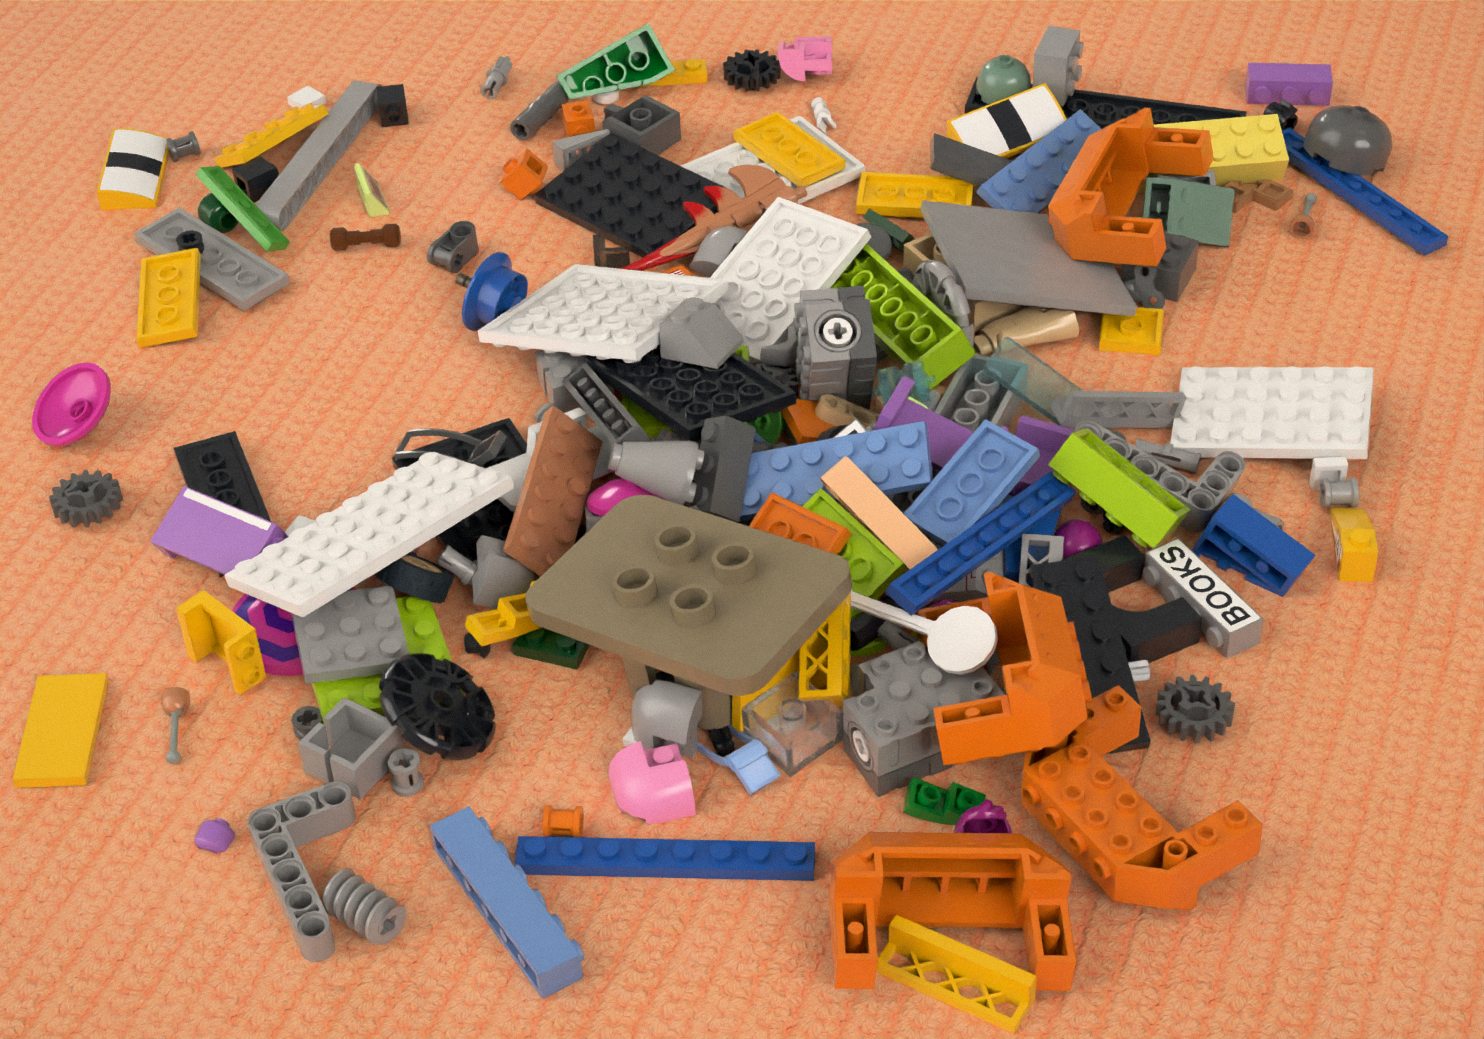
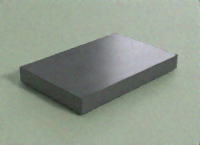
[930,133,1012,187]

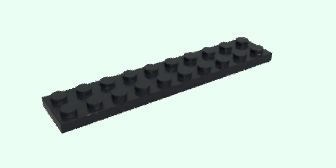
[965,77,1247,129]

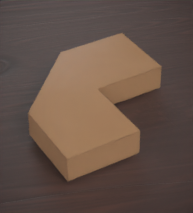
[1223,179,1293,213]

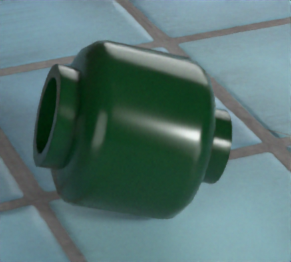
[198,193,239,234]

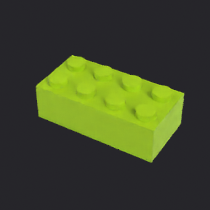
[1048,428,1191,549]

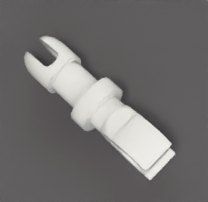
[811,97,836,135]

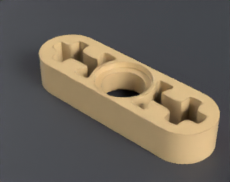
[815,394,880,429]

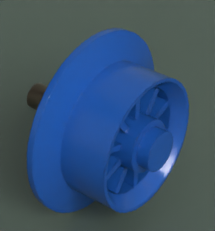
[455,252,528,331]

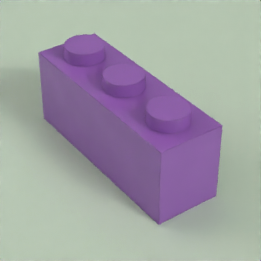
[1245,63,1333,106]

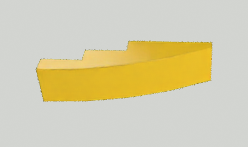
[465,580,542,647]

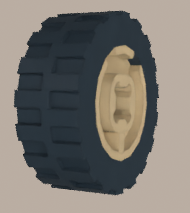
[375,553,454,603]

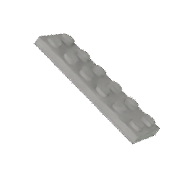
[134,207,290,311]

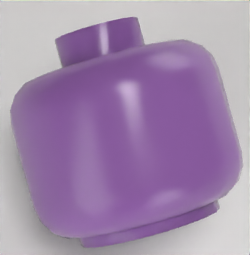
[194,818,235,854]

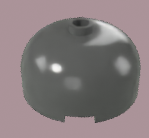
[1303,105,1392,175]

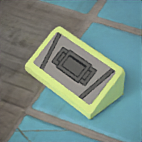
[354,163,390,218]

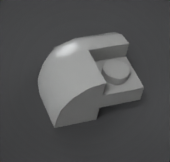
[689,225,748,277]
[472,535,539,609]
[631,680,703,759]

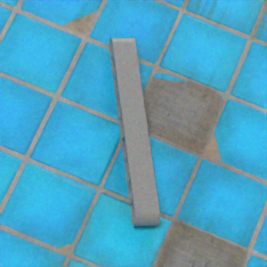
[256,80,382,231]

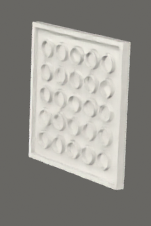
[478,264,729,363]

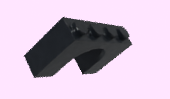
[1062,535,1202,663]

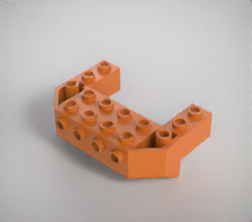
[1048,107,1214,267]
[918,572,1092,765]
[1021,685,1263,910]
[829,832,1077,991]

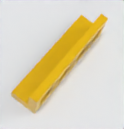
[799,571,851,707]
[876,915,1037,1034]

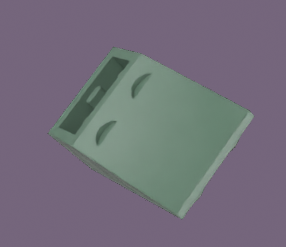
[1143,177,1235,247]

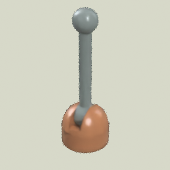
[1290,193,1317,239]
[161,687,190,764]

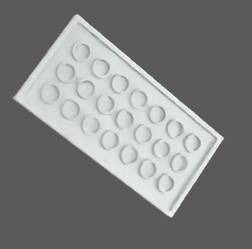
[224,452,515,617]

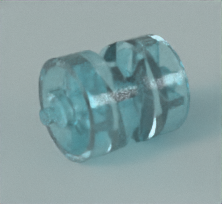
[872,360,936,407]

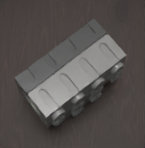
[793,285,877,410]
[843,640,1005,797]

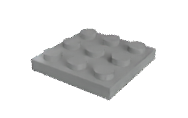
[291,586,409,684]

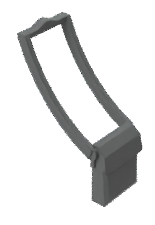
[393,428,507,467]

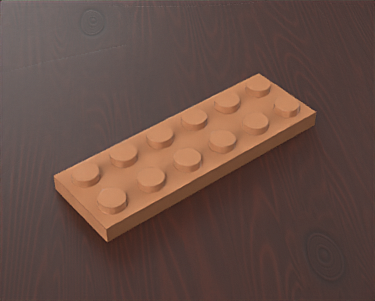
[503,406,603,577]

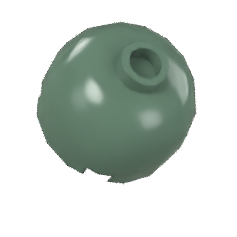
[976,55,1031,104]

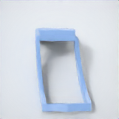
[698,724,781,795]

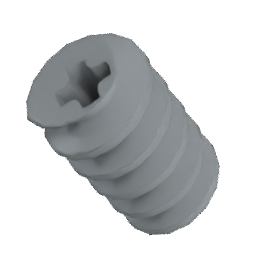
[323,868,406,945]

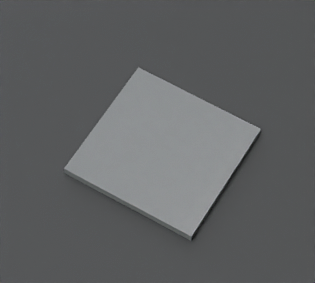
[920,200,1137,316]

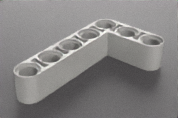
[1073,420,1245,532]
[248,781,356,962]

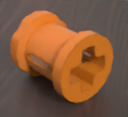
[542,805,584,837]

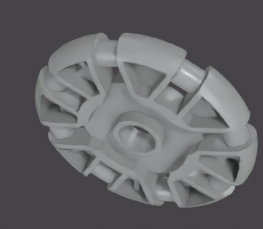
[912,259,974,347]

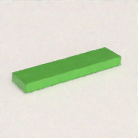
[196,166,290,252]

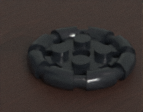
[379,653,496,760]

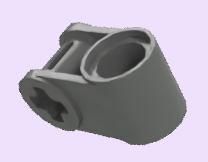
[427,221,479,273]

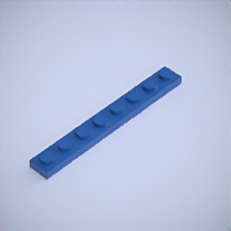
[1282,127,1448,256]
[885,471,1076,616]
[514,836,815,881]

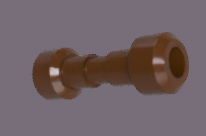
[330,223,401,251]

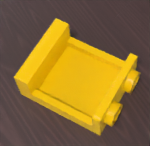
[176,590,266,695]

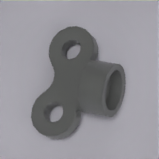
[1123,265,1165,309]

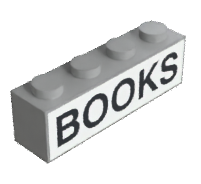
[1143,538,1263,659]

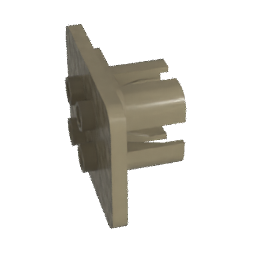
[525,495,852,730]

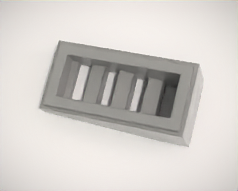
[552,129,610,171]

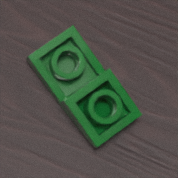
[903,777,986,825]

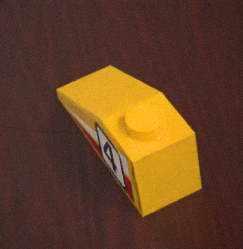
[1330,508,1378,582]

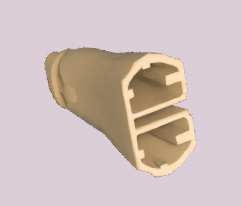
[973,306,1079,356]

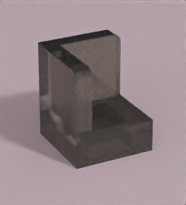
[593,234,630,269]

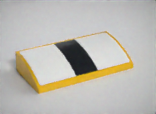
[946,83,1067,158]
[97,128,169,210]

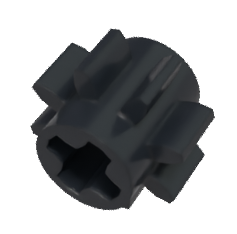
[1263,99,1298,130]

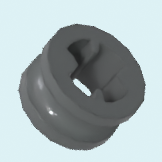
[291,706,326,740]

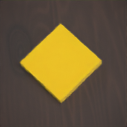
[1099,307,1164,355]

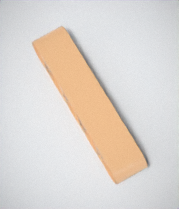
[820,456,938,572]

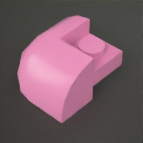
[778,36,832,81]
[608,741,696,824]

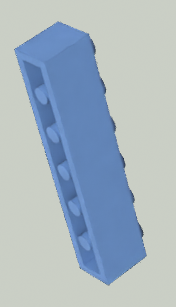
[430,806,584,999]

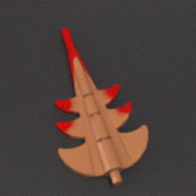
[620,164,807,271]

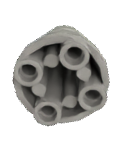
[608,441,704,505]

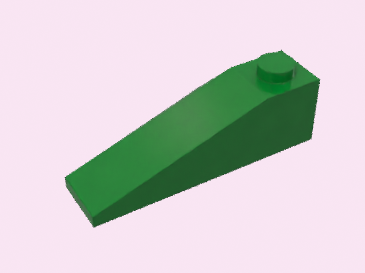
[556,23,675,100]

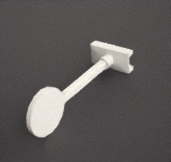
[851,589,998,675]

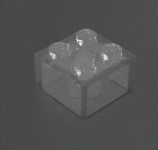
[741,671,844,777]

